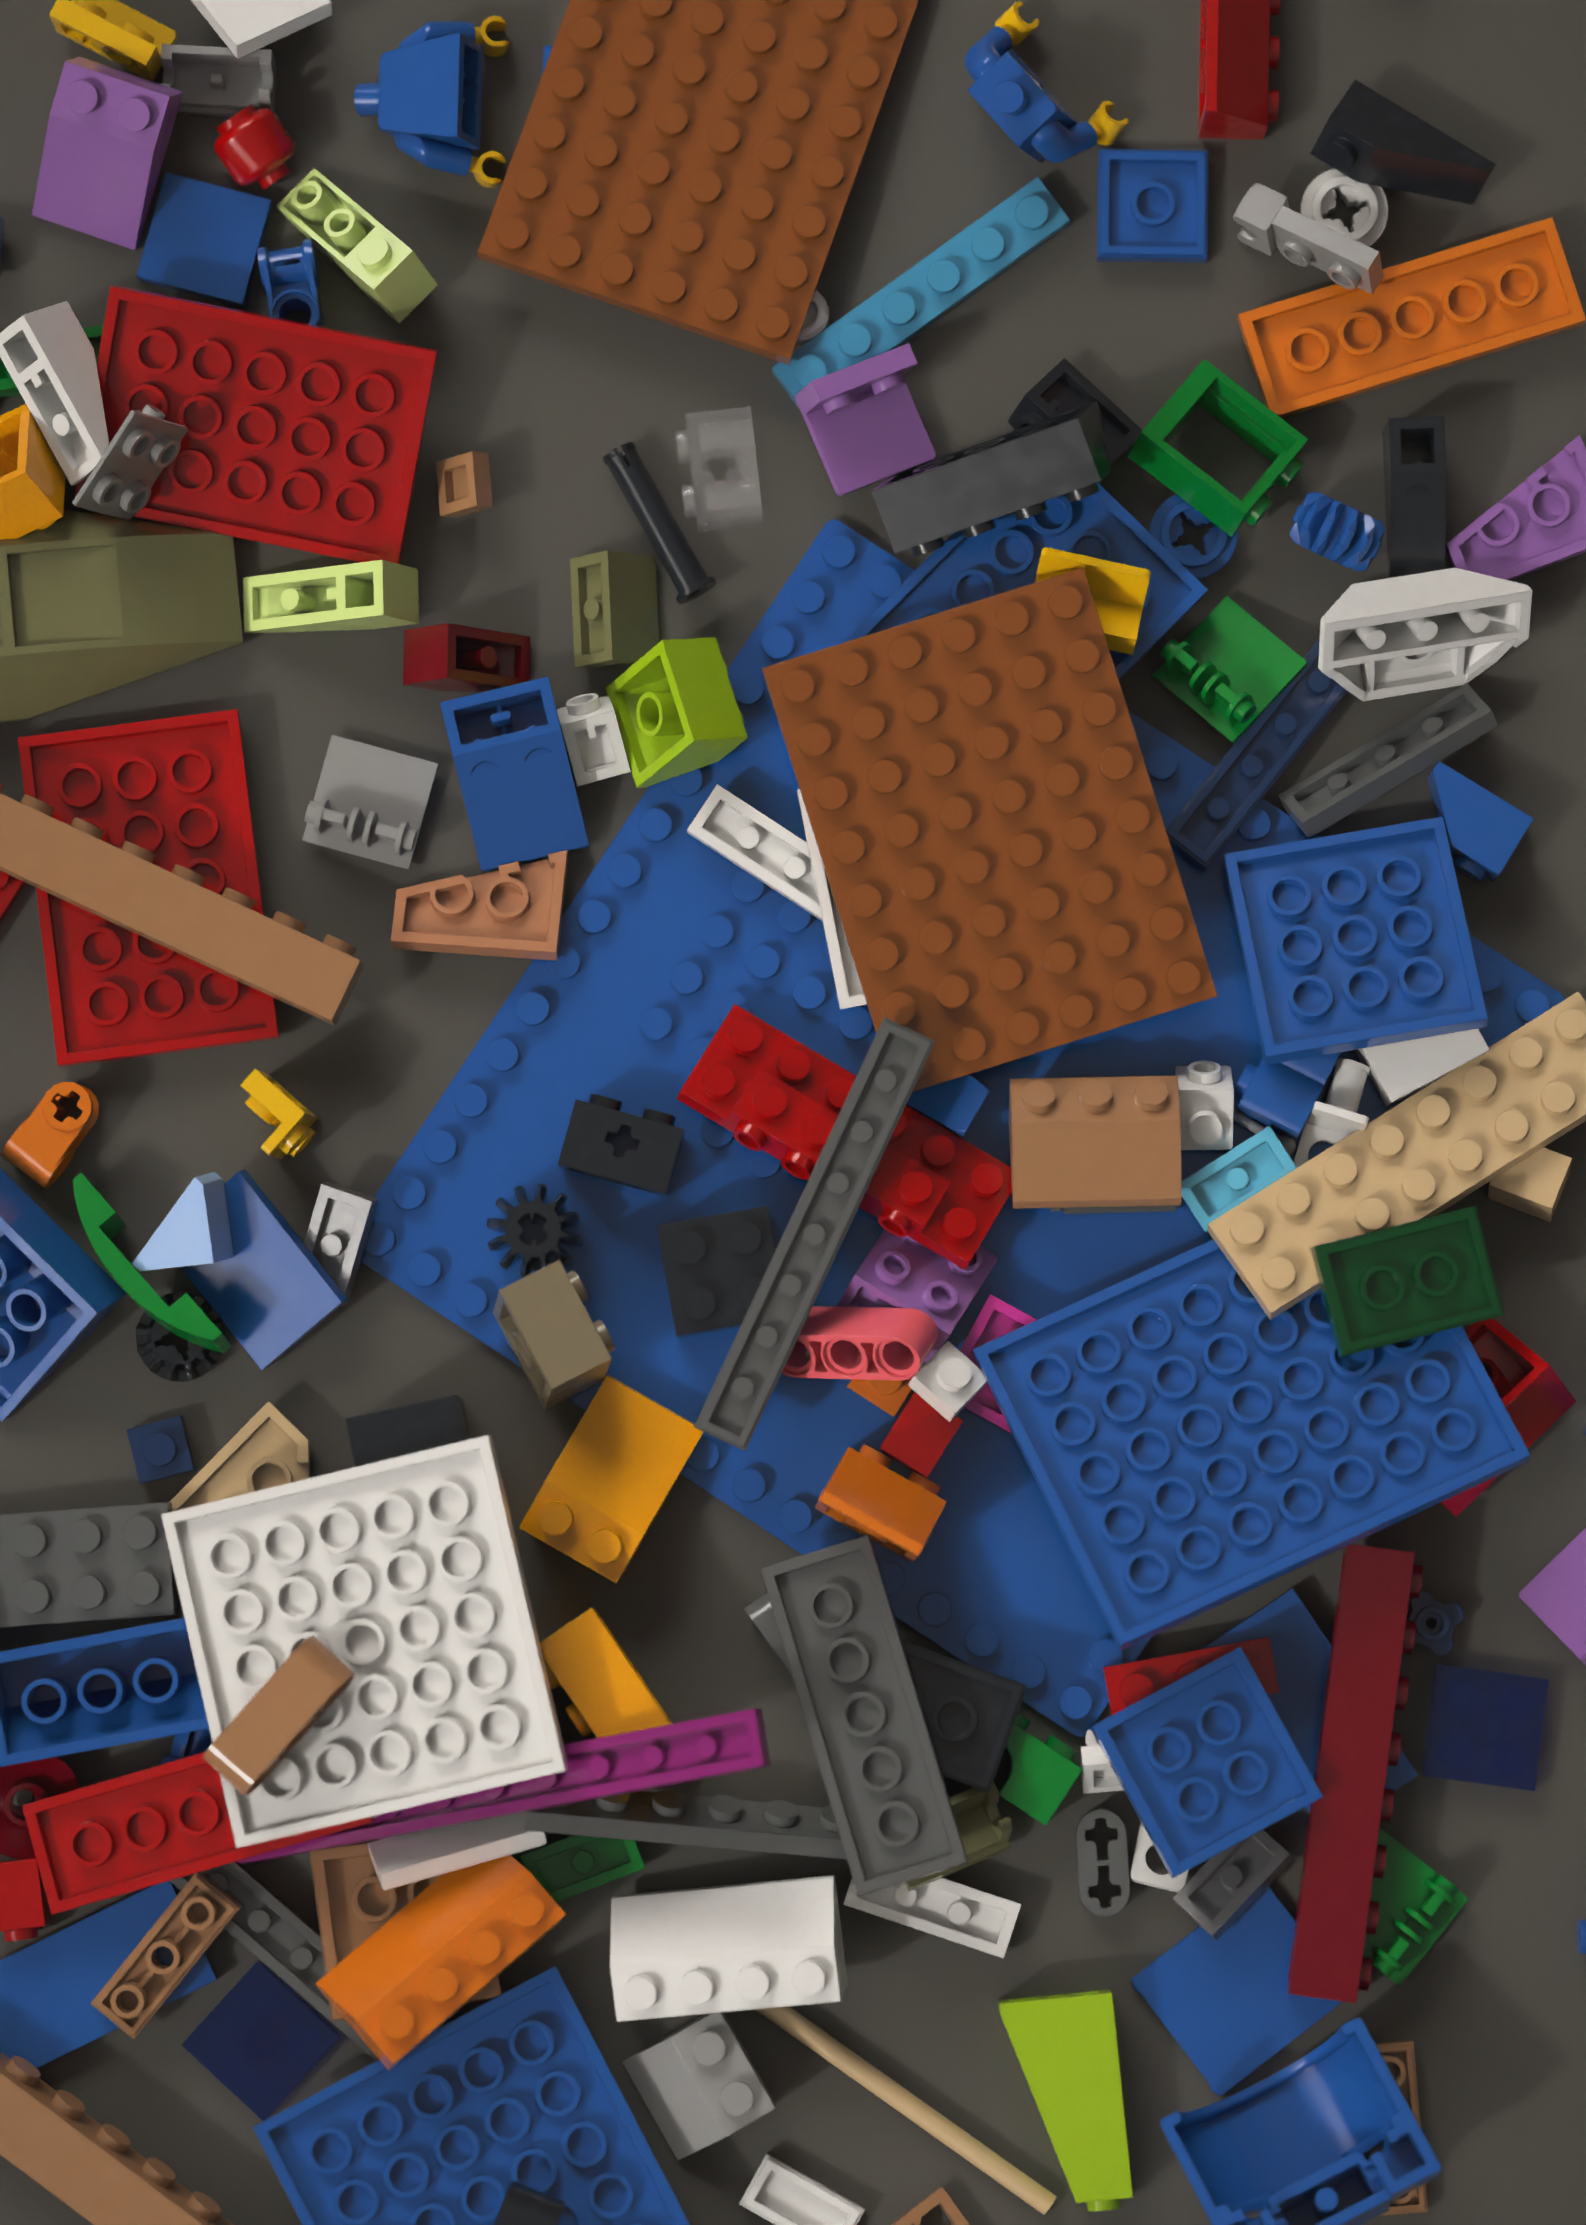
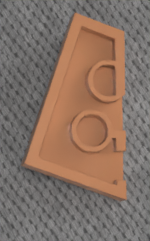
[391,850,569,961]

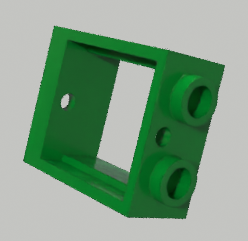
[1128,359,1309,537]

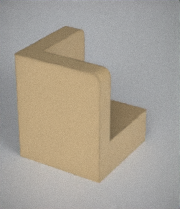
[1488,1147,1572,1222]

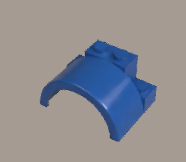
[1160,2018,1442,2225]

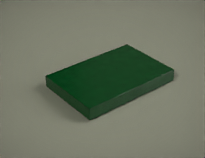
[1310,1206,1504,1357]

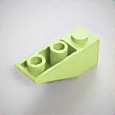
[276,168,438,324]

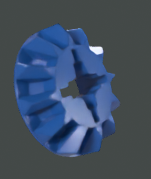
[1149,494,1237,578]

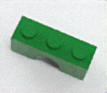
[998,1713,1083,1826]

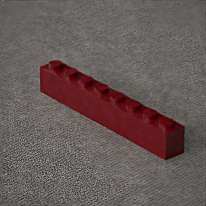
[1286,1544,1423,2003]

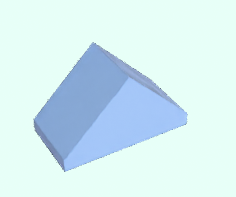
[132,1172,234,1271]

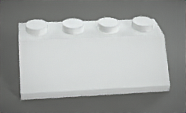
[610,1875,848,2022]

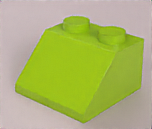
[605,637,748,788]

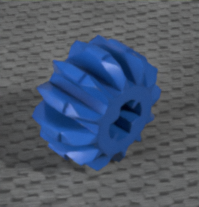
[1289,492,1386,572]

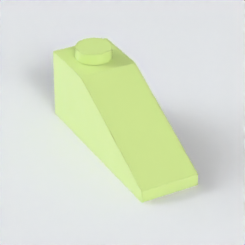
[243,560,419,633]

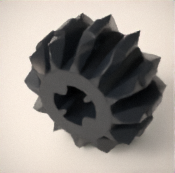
[486,1184,581,1278]

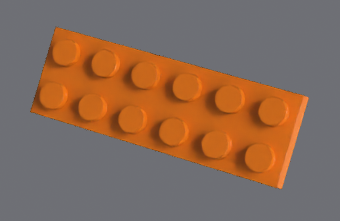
[1237,217,1586,418]

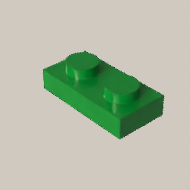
[520,1835,646,1902]

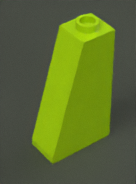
[998,1989,1133,2211]

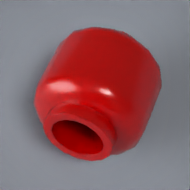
[213,103,296,189]

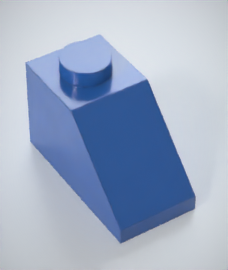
[1427,761,1534,882]

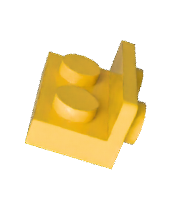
[49,0,177,81]
[240,1069,318,1159]

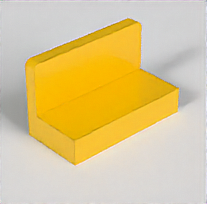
[1034,547,1151,655]

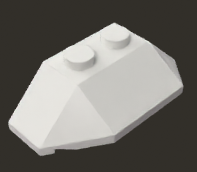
[1318,568,1532,701]

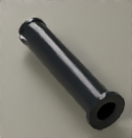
[603,442,717,604]

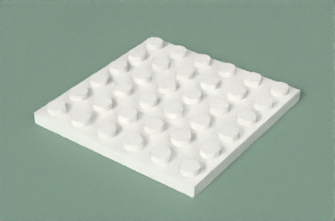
[161,1435,569,1848]

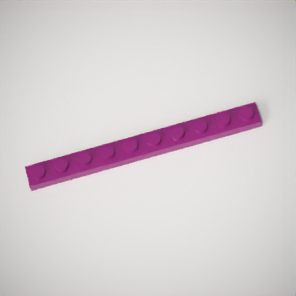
[237,1708,771,1864]

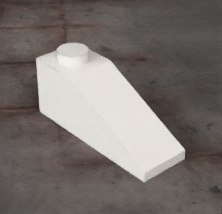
[0,301,109,486]

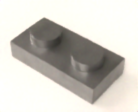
[304,1181,379,1307]
[1172,1830,1293,1941]

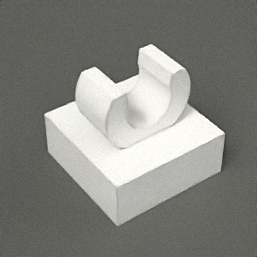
[1081,1729,1124,1794]

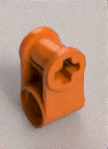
[1,1082,100,1189]

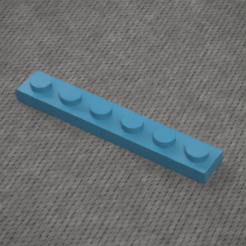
[772,177,1070,410]

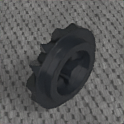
[136,1293,225,1382]

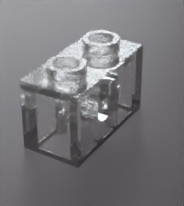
[676,407,763,532]

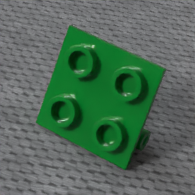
[1152,596,1308,744]
[1363,1828,1469,1987]

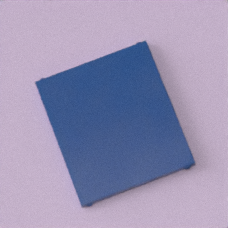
[1130,1884,1342,2097]

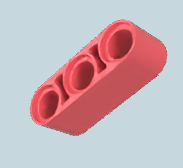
[782,1306,938,1381]

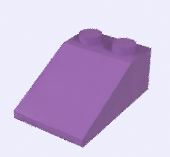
[32,57,183,250]

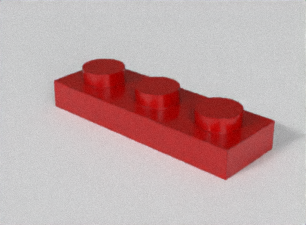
[1102,1637,1279,1716]

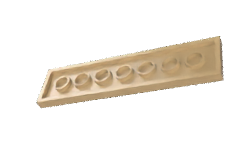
[1208,992,1586,1320]

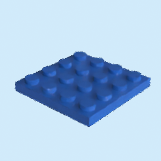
[1224,816,1488,1065]

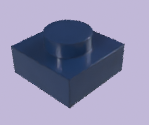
[126,1416,196,1484]

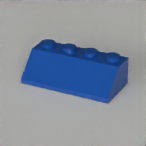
[0,1618,209,1767]

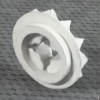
[1300,169,1388,246]

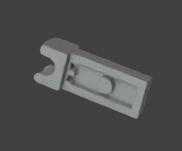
[1233,183,1384,295]

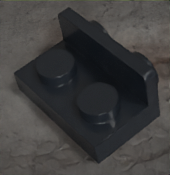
[1008,358,1142,483]

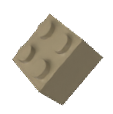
[493,1260,615,1411]

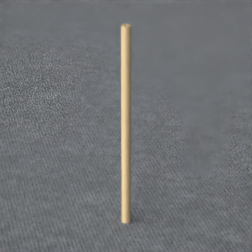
[755,2006,1057,2215]

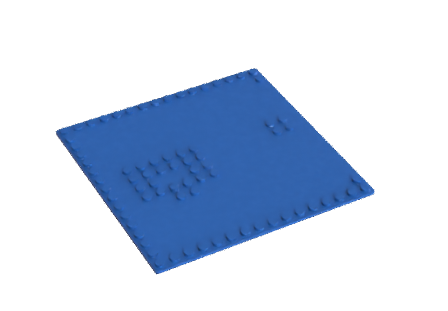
[361,520,1565,1737]

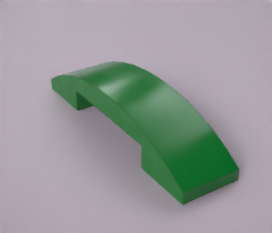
[72,1173,232,1353]

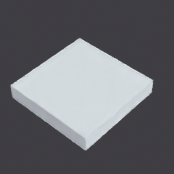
[191,0,332,59]

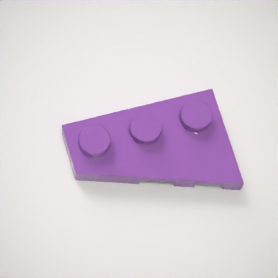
[1445,435,1586,581]

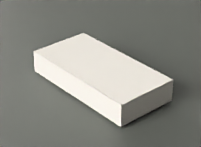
[739,2153,865,2225]

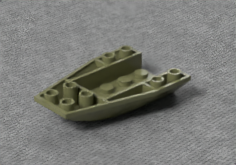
[0,509,244,723]

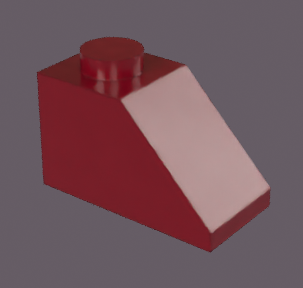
[403,623,530,692]

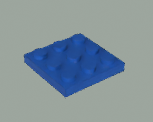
[1090,1647,1323,1879]

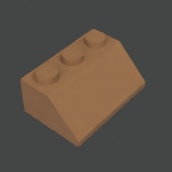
[1008,1076,1182,1209]

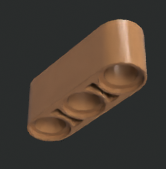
[203,1635,355,1797]

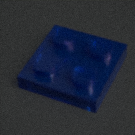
[1421,1664,1549,1791]

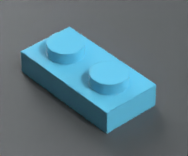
[1181,1125,1297,1233]

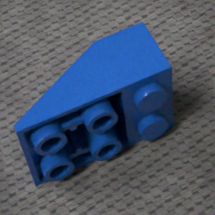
[440,677,589,872]

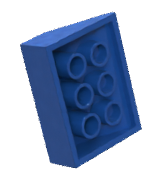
[0,1168,127,1422]

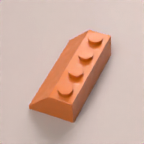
[315,1854,566,2071]

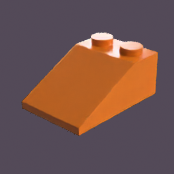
[815,1444,947,1563]

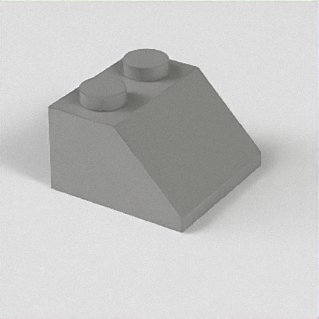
[622,2012,776,2160]

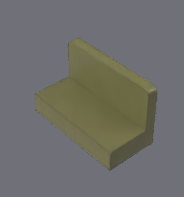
[570,550,659,669]

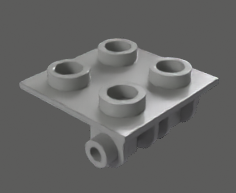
[72,404,189,521]
[302,735,438,870]

